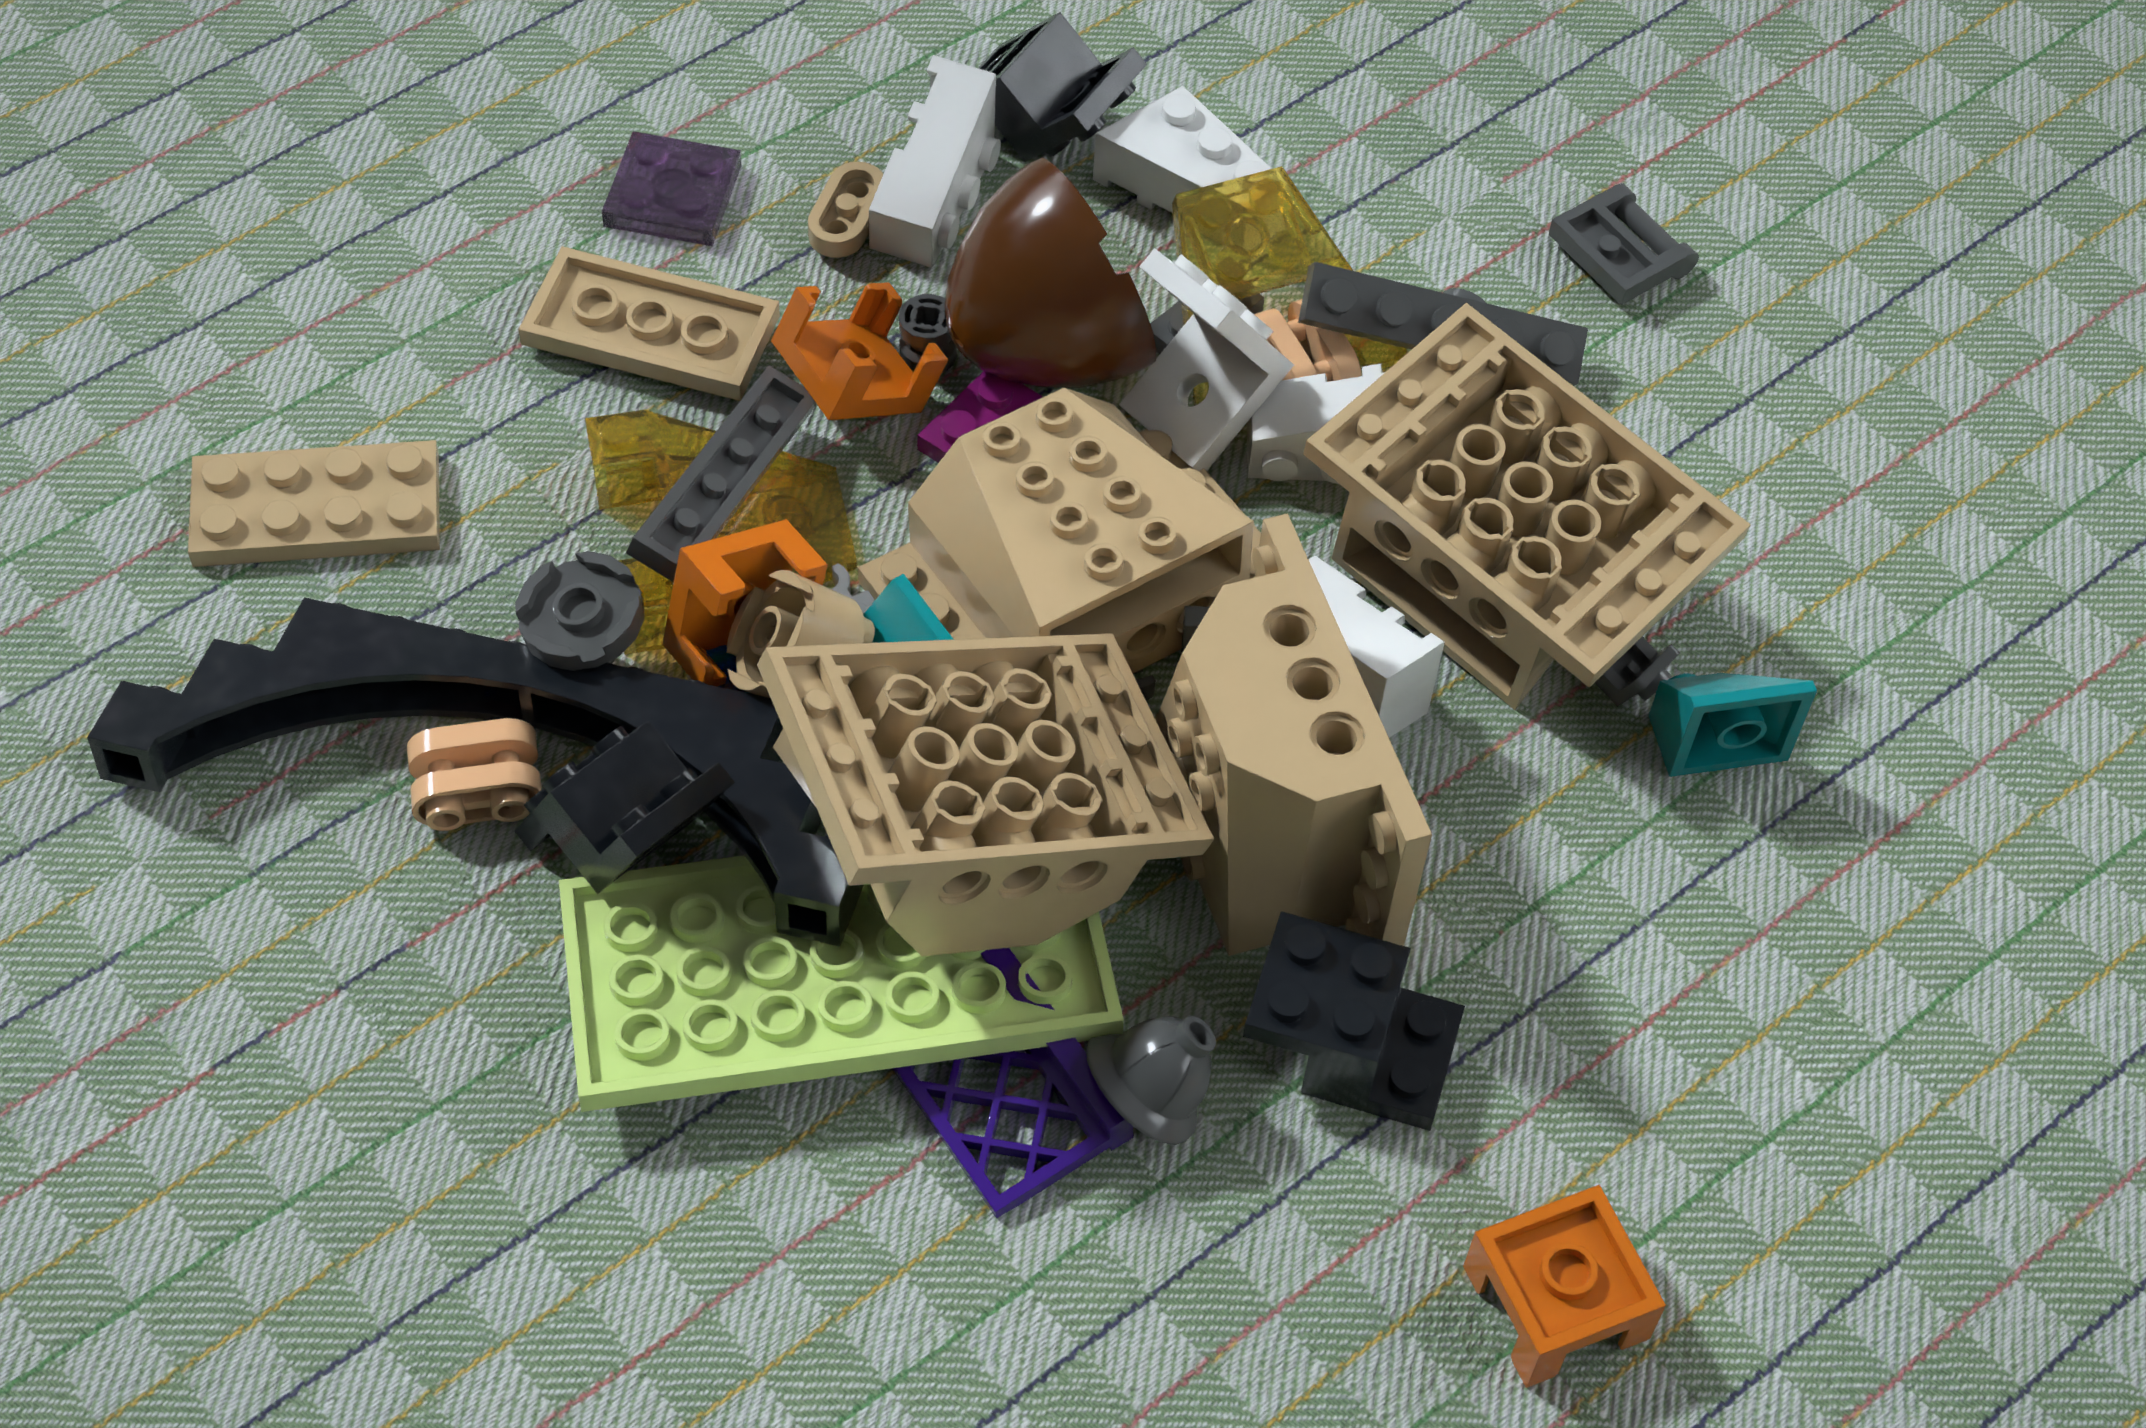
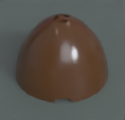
[944,158,1156,388]

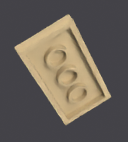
[518,246,780,401]
[188,440,440,567]

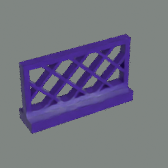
[892,948,1134,1218]

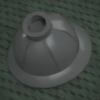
[1086,1016,1216,1145]

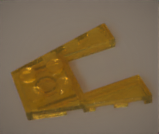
[1172,166,1408,406]

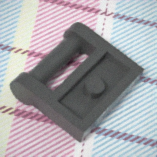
[1549,183,1699,305]

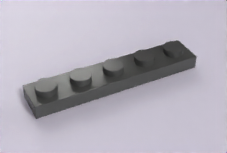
[1298,262,1588,386]
[626,365,816,583]

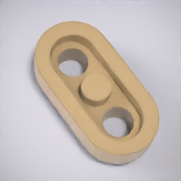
[808,161,883,258]

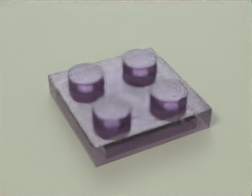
[602,131,742,247]

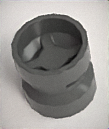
[899,294,957,373]

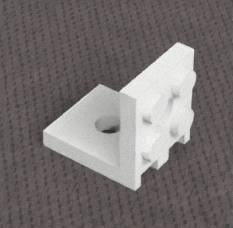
[1119,248,1294,471]

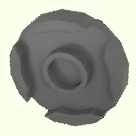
[515,551,645,671]

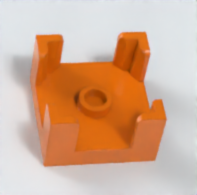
[771,282,948,420]
[662,519,828,686]
[1463,1184,1666,1388]

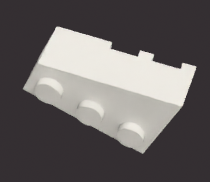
[869,55,1001,268]
[1093,86,1290,256]
[1247,364,1385,484]
[1309,556,1445,738]

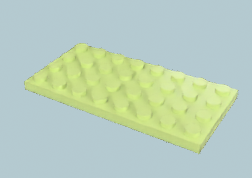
[559,856,1124,1112]

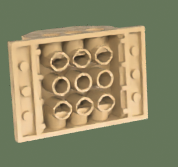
[1303,303,1751,710]
[858,388,1261,673]
[1156,513,1432,956]
[757,633,1214,956]

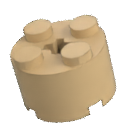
[727,570,875,698]

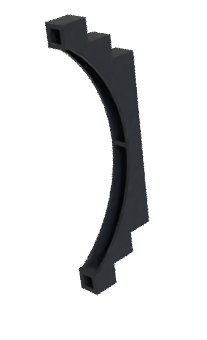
[87,597,864,947]

